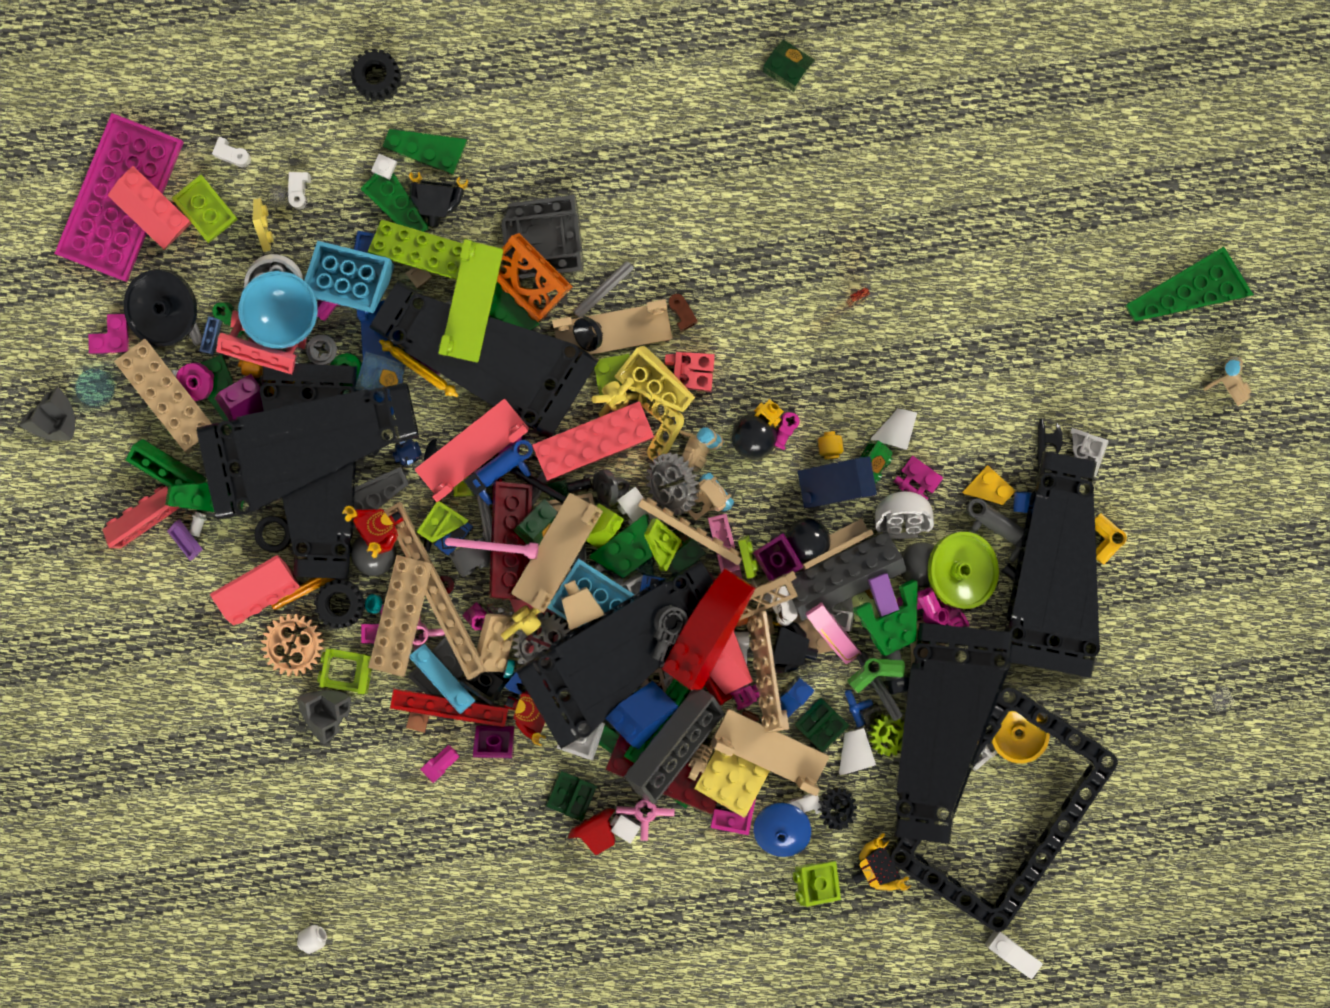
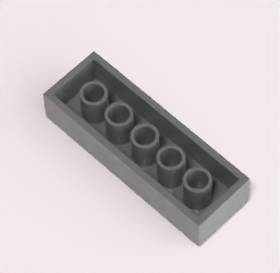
[784,531,906,621]
[624,689,725,805]

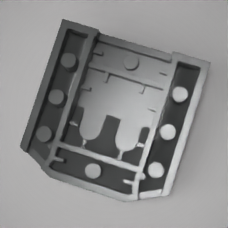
[501,194,584,280]

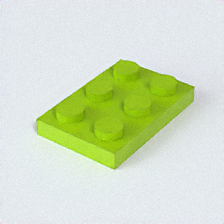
[172,174,238,243]

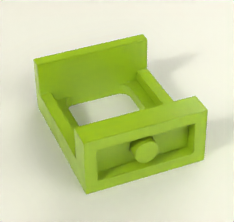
[317,648,372,695]

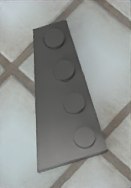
[353,467,409,529]

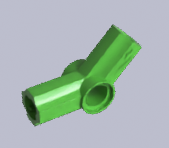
[847,658,905,693]

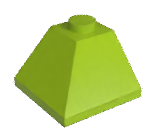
[586,504,624,549]

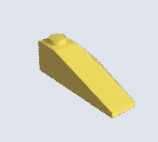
[614,346,696,412]

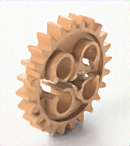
[261,614,325,676]

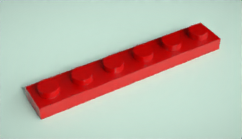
[390,688,508,727]

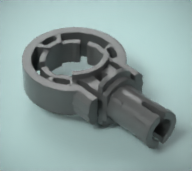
[651,605,688,662]

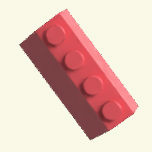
[108,166,192,250]
[102,485,181,549]
[210,555,300,626]

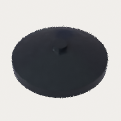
[123,269,197,347]

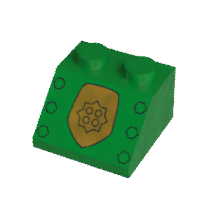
[859,440,893,484]

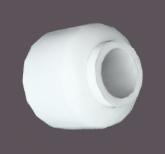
[297,925,327,954]

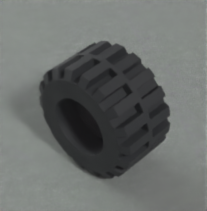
[351,49,402,102]
[314,580,365,628]

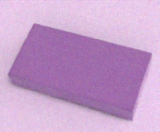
[167,519,203,561]
[868,573,899,616]

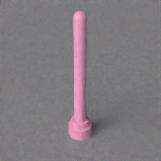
[445,538,538,559]

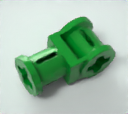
[212,302,245,337]

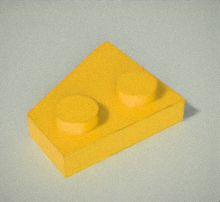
[962,465,1015,505]

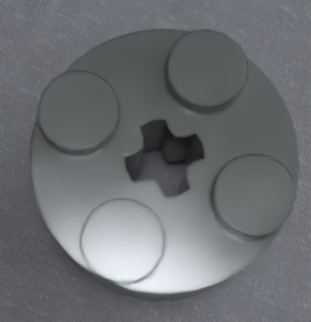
[449,537,491,577]

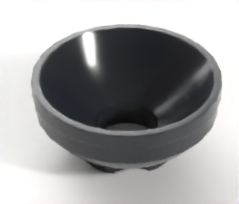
[573,317,603,352]

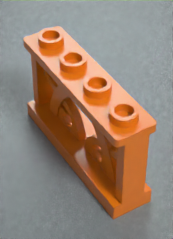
[497,233,573,322]

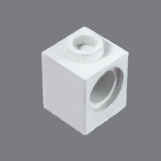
[610,814,641,844]

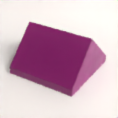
[473,725,514,758]

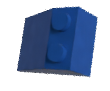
[606,681,679,749]

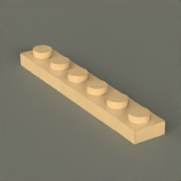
[638,497,742,565]

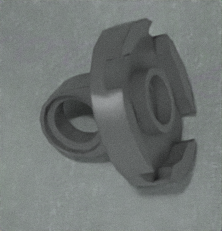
[592,469,630,508]

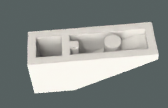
[985,931,1043,979]

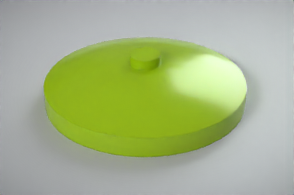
[928,532,999,609]

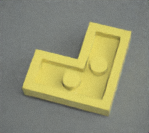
[252,198,274,252]

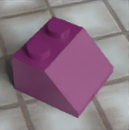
[215,374,264,420]
[753,533,803,581]

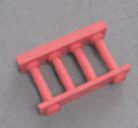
[216,310,307,374]

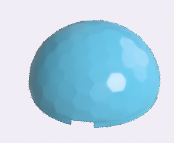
[238,271,318,349]

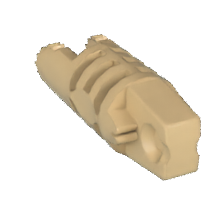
[688,740,714,781]

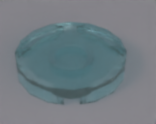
[75,369,115,407]

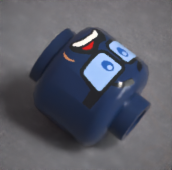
[392,439,422,466]

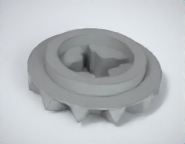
[306,335,337,365]

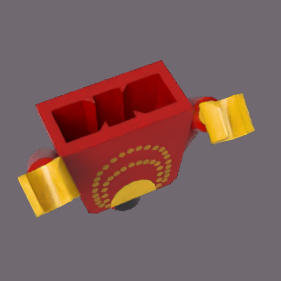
[342,506,403,558]
[505,690,555,746]

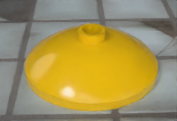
[992,711,1050,763]

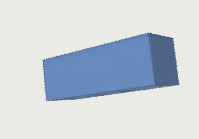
[199,316,222,355]

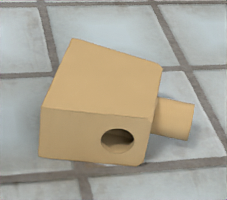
[562,580,604,630]

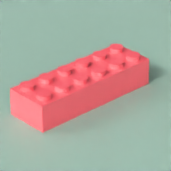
[532,401,654,482]

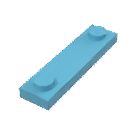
[409,644,475,714]

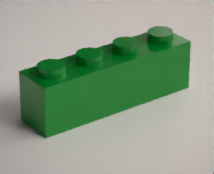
[125,439,207,486]

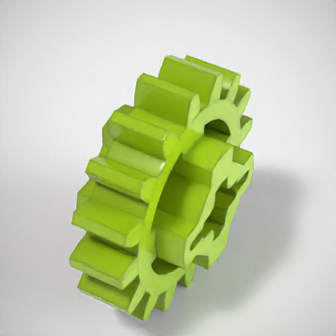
[868,714,905,757]

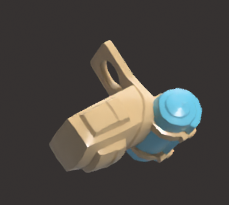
[1203,356,1252,406]
[679,427,725,472]
[687,473,734,521]

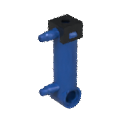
[464,440,533,505]

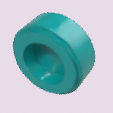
[365,594,382,614]
[503,659,515,679]

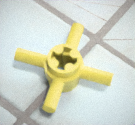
[592,377,639,417]
[501,603,550,640]

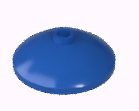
[753,803,812,857]

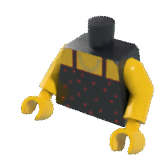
[851,833,911,891]

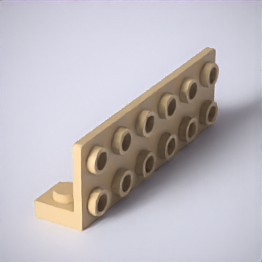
[552,299,672,357]
[114,339,212,455]
[512,493,603,613]
[368,555,432,677]
[747,611,789,732]
[710,709,829,796]

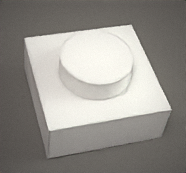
[371,154,397,180]

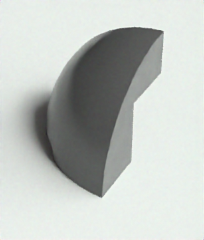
[19,387,75,441]
[296,690,351,744]

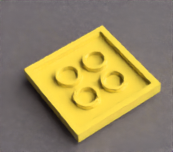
[694,749,770,818]

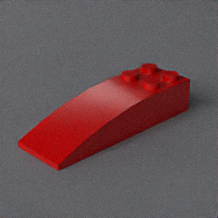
[662,568,756,690]

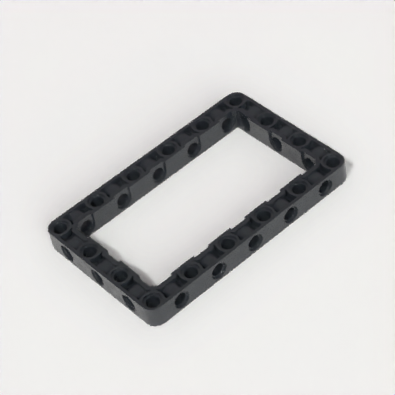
[890,685,1118,932]

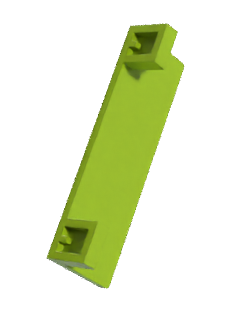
[368,220,463,280]
[438,239,504,362]

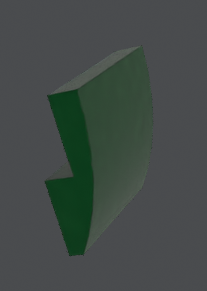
[794,698,850,753]
[545,770,597,821]

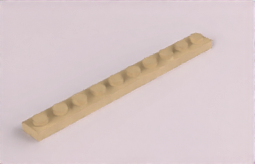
[385,502,486,680]

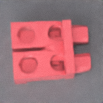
[665,352,715,393]

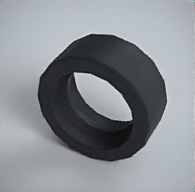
[254,516,291,552]

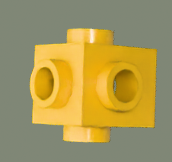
[754,399,784,428]

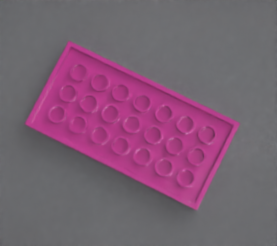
[54,113,184,282]

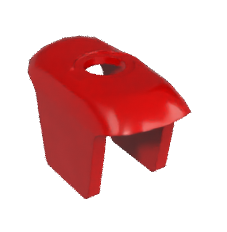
[567,808,616,855]

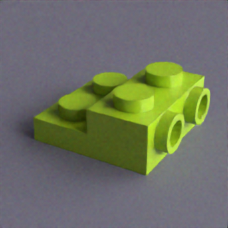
[793,861,841,907]

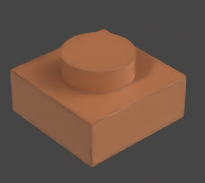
[406,712,430,733]

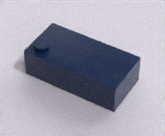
[798,457,877,509]

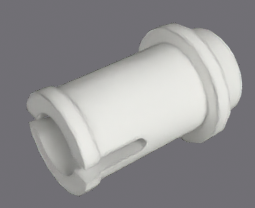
[189,511,207,537]

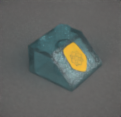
[355,352,406,399]

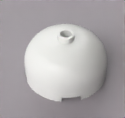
[244,254,303,289]
[875,491,934,539]

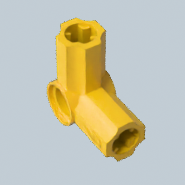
[1095,513,1127,565]

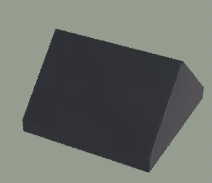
[459,672,510,705]

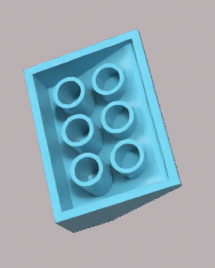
[304,241,395,313]
[547,558,635,628]

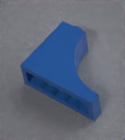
[760,676,815,720]

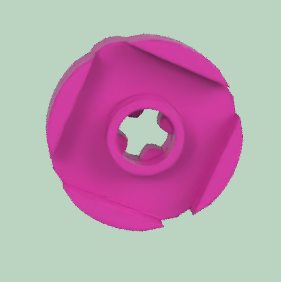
[176,362,214,401]

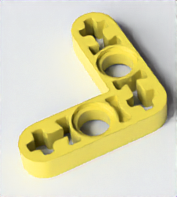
[638,394,684,461]

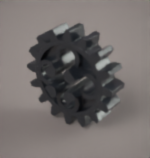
[818,787,857,830]

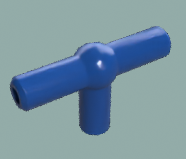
[845,689,873,728]

